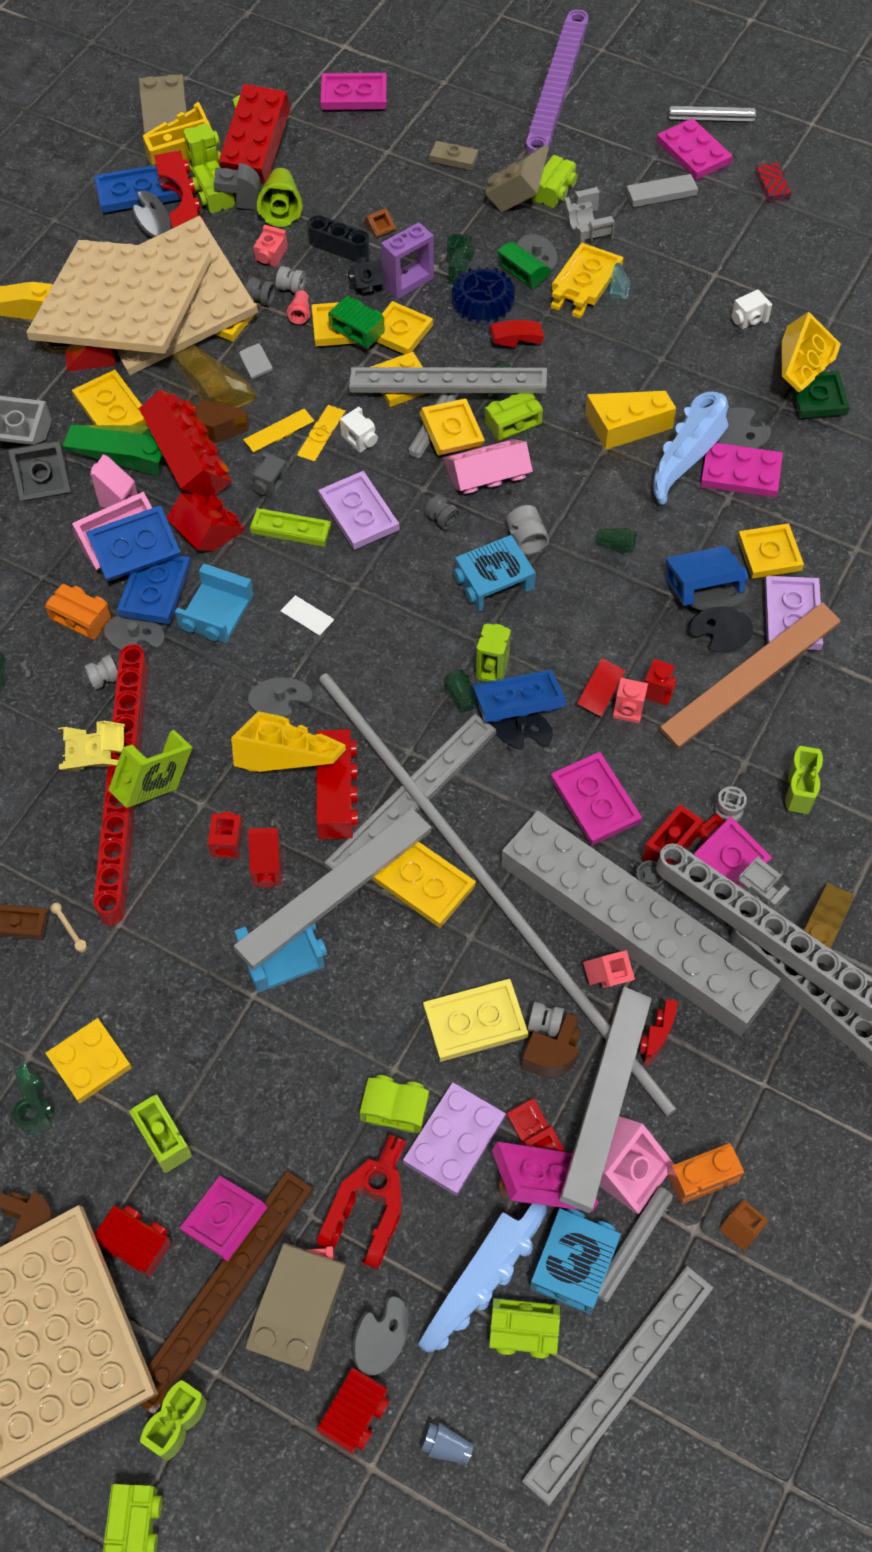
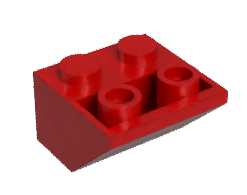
[166,493,245,551]

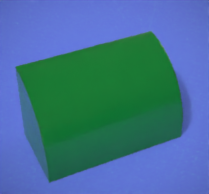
[497,242,552,290]

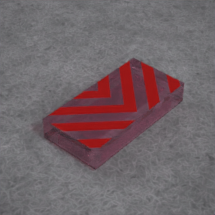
[755,162,791,202]

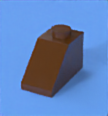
[196,400,250,443]

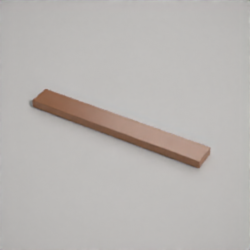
[659,602,841,750]

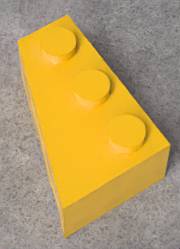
[143,102,213,165]
[585,391,676,450]

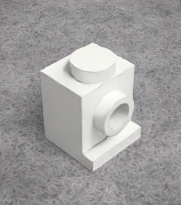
[731,290,772,329]
[340,407,378,453]

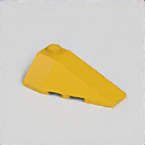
[0,282,53,320]
[782,312,841,392]
[231,711,346,772]

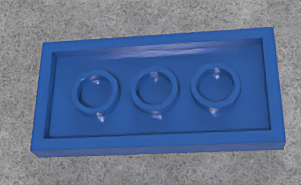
[94,165,182,213]

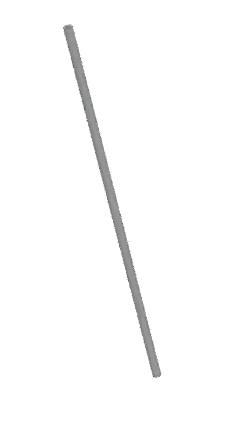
[319,673,676,1117]

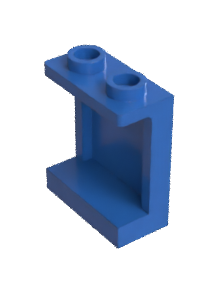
[666,546,748,606]

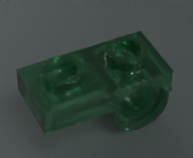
[447,234,475,286]
[12,1064,54,1135]

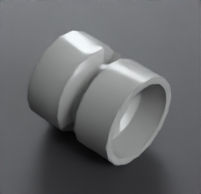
[506,505,549,555]

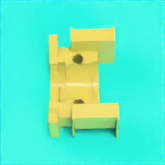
[58,721,125,772]

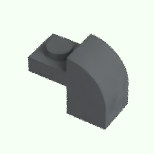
[214,163,261,210]

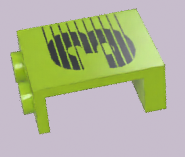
[108,730,193,808]

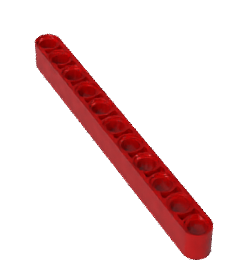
[94,644,148,926]

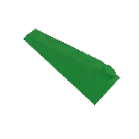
[62,425,166,477]

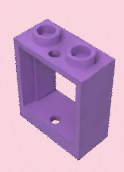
[381,222,434,299]

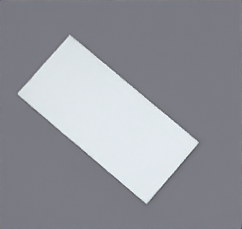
[281,595,334,635]

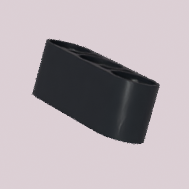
[307,215,370,262]

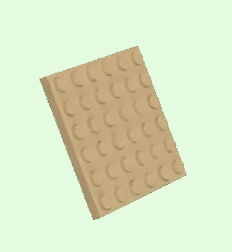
[115,216,258,375]
[26,240,211,354]
[0,1205,158,1480]

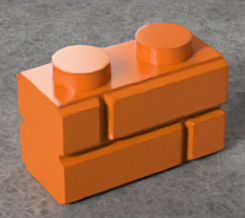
[45,584,111,640]
[668,1143,744,1205]

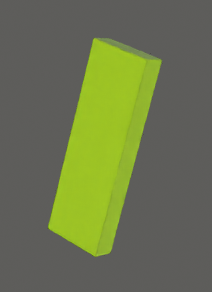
[250,508,332,547]

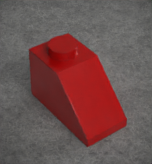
[65,344,116,371]
[248,828,283,888]

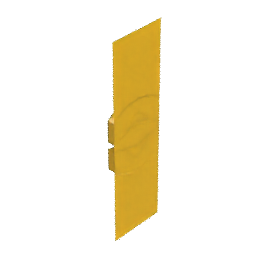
[297,405,345,461]
[243,409,314,452]

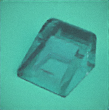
[609,262,631,299]

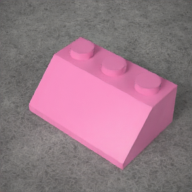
[443,439,533,494]
[72,492,152,571]

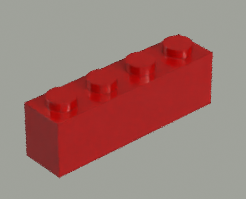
[317,729,358,840]

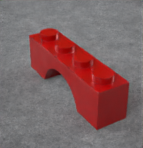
[154,150,204,229]

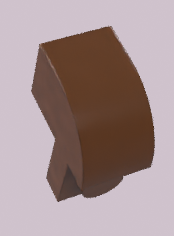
[521,1013,581,1078]
[0,1191,56,1241]

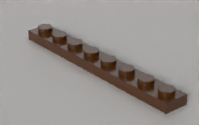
[140,1171,314,1415]

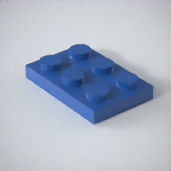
[86,505,181,582]
[117,556,191,624]
[472,669,566,722]

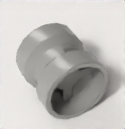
[276,266,306,294]
[84,655,118,690]
[714,786,747,822]
[528,1002,564,1038]

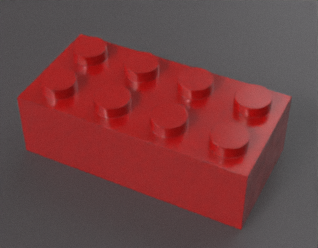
[219,84,291,184]
[139,389,232,497]

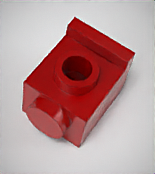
[644,659,677,706]
[207,812,243,859]

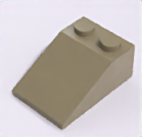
[139,74,187,134]
[485,144,549,212]
[246,1243,347,1371]

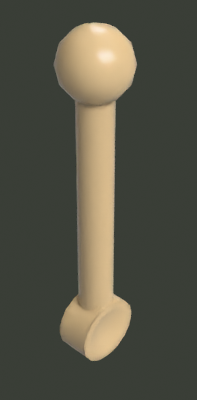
[50,903,87,953]

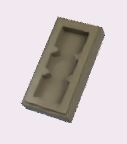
[429,141,479,171]

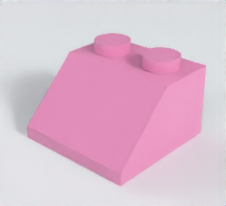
[599,1116,675,1214]

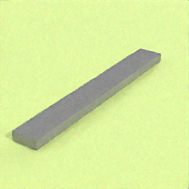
[349,367,547,393]
[324,714,496,871]
[234,808,432,971]
[559,987,652,1213]
[522,1266,714,1507]

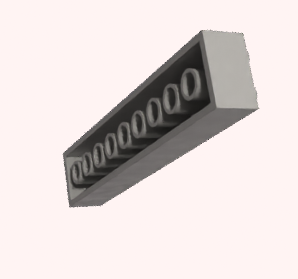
[501,810,781,1036]

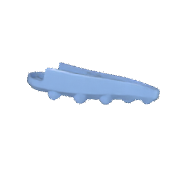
[653,392,729,505]
[418,1204,547,1352]

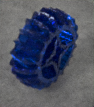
[452,266,515,324]

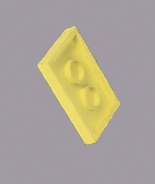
[423,979,528,1062]

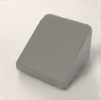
[239,343,273,380]

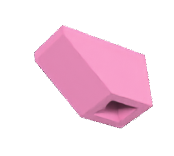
[90,455,138,508]

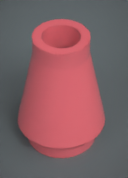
[287,291,310,325]

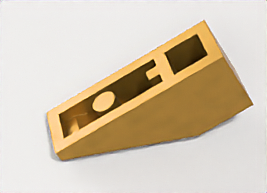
[795,883,854,968]

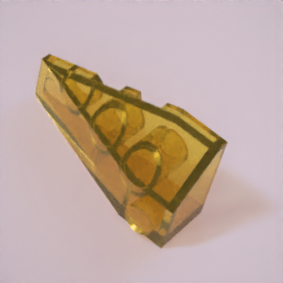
[171,344,257,408]

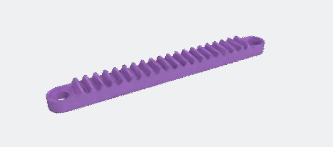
[526,10,588,154]

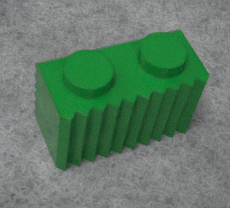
[328,295,385,348]

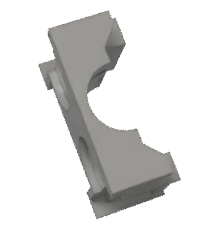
[563,186,615,245]
[738,856,790,915]

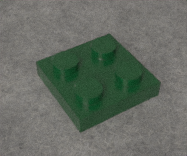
[790,371,850,418]

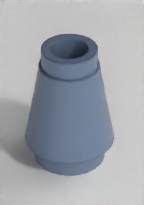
[420,1423,474,1465]

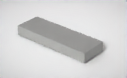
[626,174,698,207]

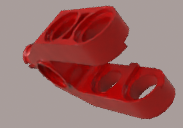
[317,1135,407,1270]

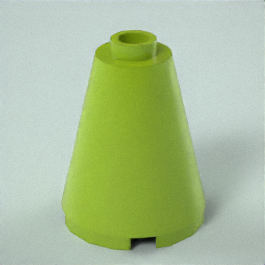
[256,168,303,227]

